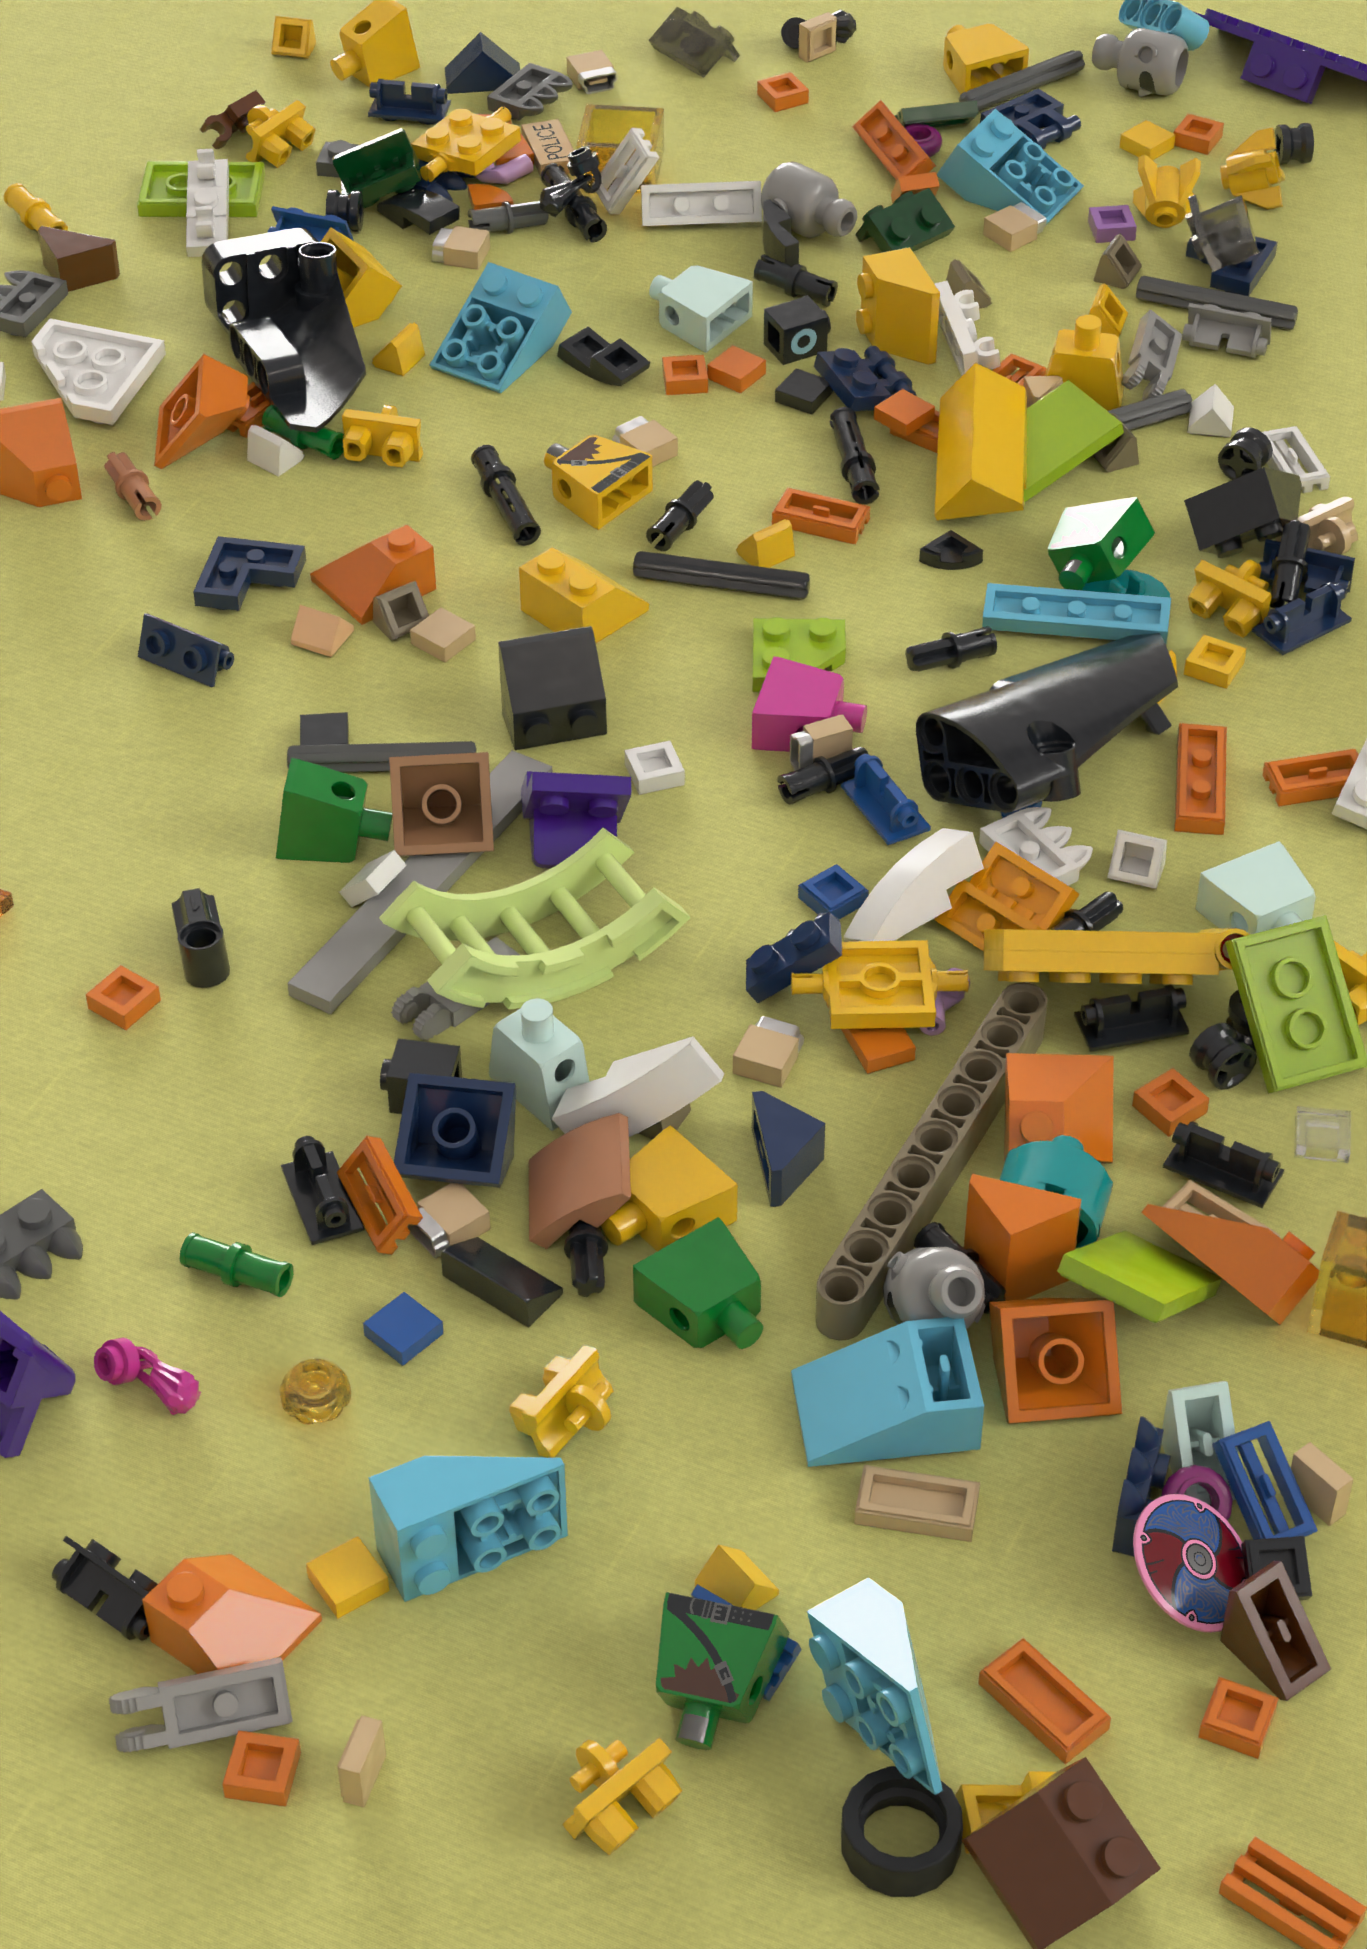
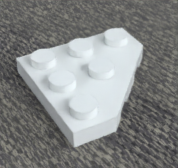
[32,318,166,425]

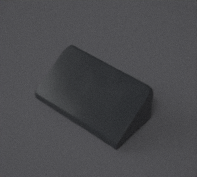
[441,1237,563,1328]

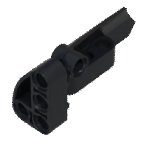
[202,228,366,433]
[916,633,1178,813]

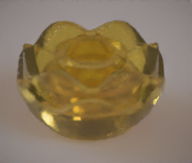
[279,1358,351,1425]

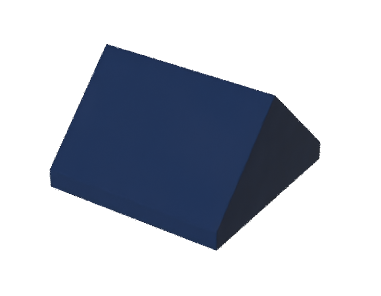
[394,1073,516,1188]

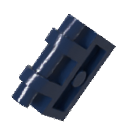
[980,88,1081,150]
[814,346,916,412]

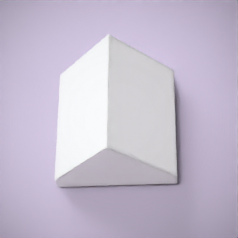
[1188,384,1234,437]
[247,425,305,477]
[1107,829,1167,889]

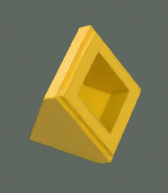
[271,16,316,58]
[1089,283,1128,337]
[372,322,425,376]
[736,519,795,568]
[695,1544,779,1610]

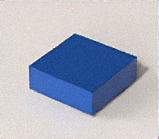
[798,864,869,919]
[363,1292,444,1366]

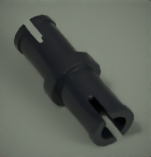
[754,254,838,307]

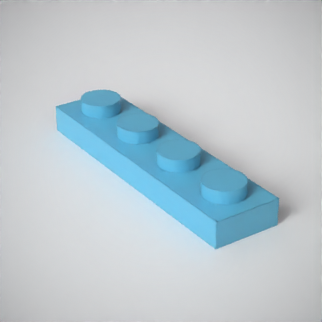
[982,583,1171,644]

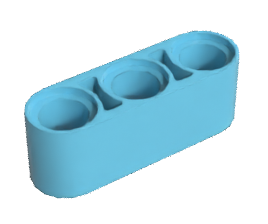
[1119,0,1210,51]

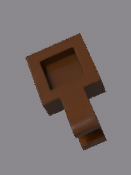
[200,90,266,149]

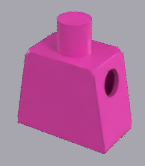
[752,656,867,752]

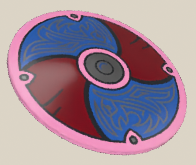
[1133,1494,1246,1633]

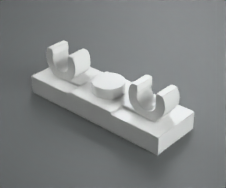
[186,149,229,257]
[641,181,762,226]
[935,281,1000,376]

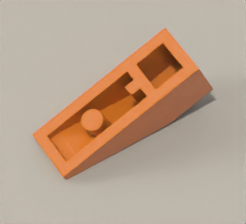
[1141,1204,1322,1325]

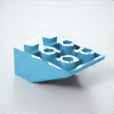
[937,109,1084,225]
[430,262,572,393]
[791,1317,984,1467]
[368,1456,568,1602]
[807,1577,943,1795]

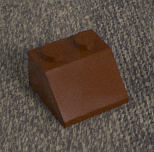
[961,1757,1161,1949]

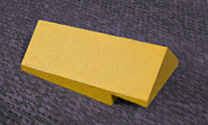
[934,362,1027,520]

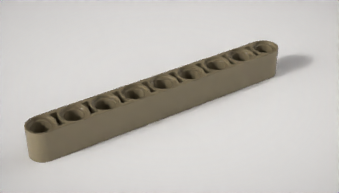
[815,982,1048,1341]

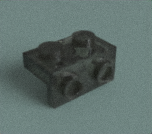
[649,7,740,78]
[1185,194,1259,272]

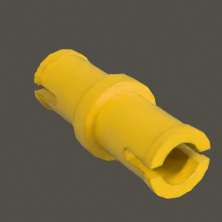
[4,183,68,231]

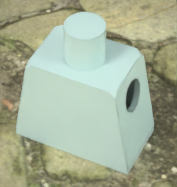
[649,265,753,353]
[1196,841,1316,935]
[489,998,590,1131]

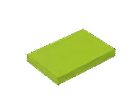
[137,161,265,217]
[1024,380,1124,503]
[1225,915,1367,1094]
[1057,1230,1222,1323]

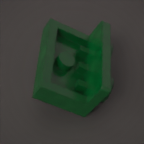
[332,128,421,208]
[855,188,955,253]

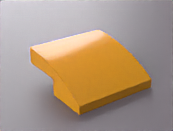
[934,842,1080,952]

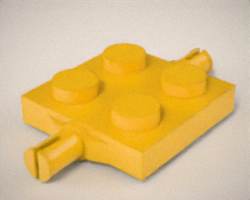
[411,107,521,182]
[791,940,969,1029]

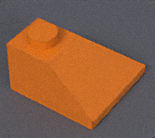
[154,354,250,469]
[0,398,82,507]
[310,525,436,625]
[1004,1053,1114,1163]
[989,1298,1122,1423]
[142,1554,322,1674]

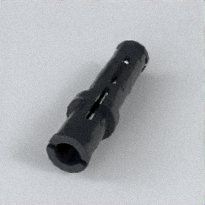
[541,163,607,242]
[829,407,880,504]
[471,445,541,546]

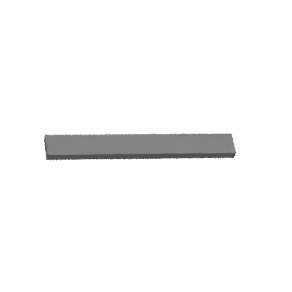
[287,750,553,1014]

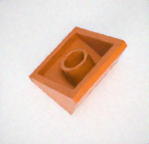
[964,1174,1082,1301]

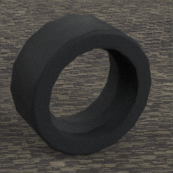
[841,1766,963,1897]

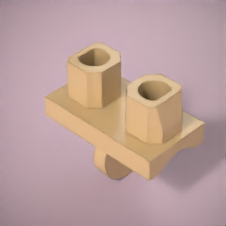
[1276,496,1358,555]

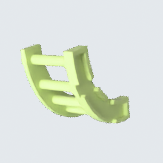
[379,828,691,1009]

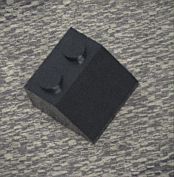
[1184,467,1302,558]
[498,626,607,750]

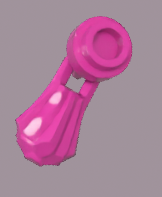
[94,1337,201,1415]

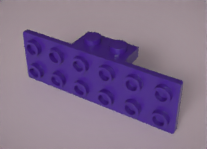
[1195,8,1367,104]

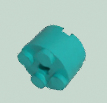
[999,1135,1113,1249]

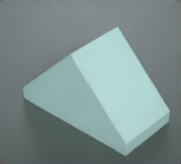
[1162,1381,1238,1504]

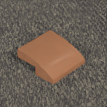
[529,1113,631,1249]

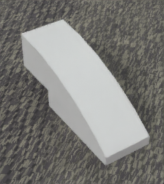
[843,828,984,942]
[552,1036,725,1137]

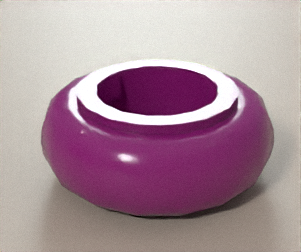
[904,124,942,157]
[1161,1465,1233,1521]

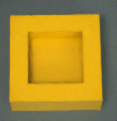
[1119,120,1176,160]
[1184,634,1247,689]
[306,1536,390,1619]

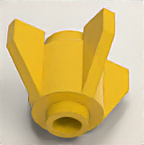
[1220,127,1285,210]
[1133,154,1201,228]

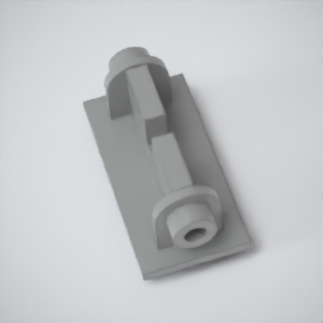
[1182,303,1272,358]

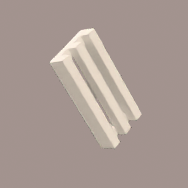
[592,128,660,215]
[1262,426,1330,493]

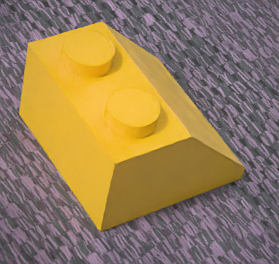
[321,228,402,328]
[856,247,940,365]
[519,547,649,643]

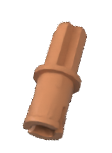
[104,452,162,521]

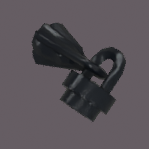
[781,9,856,48]
[539,146,602,217]

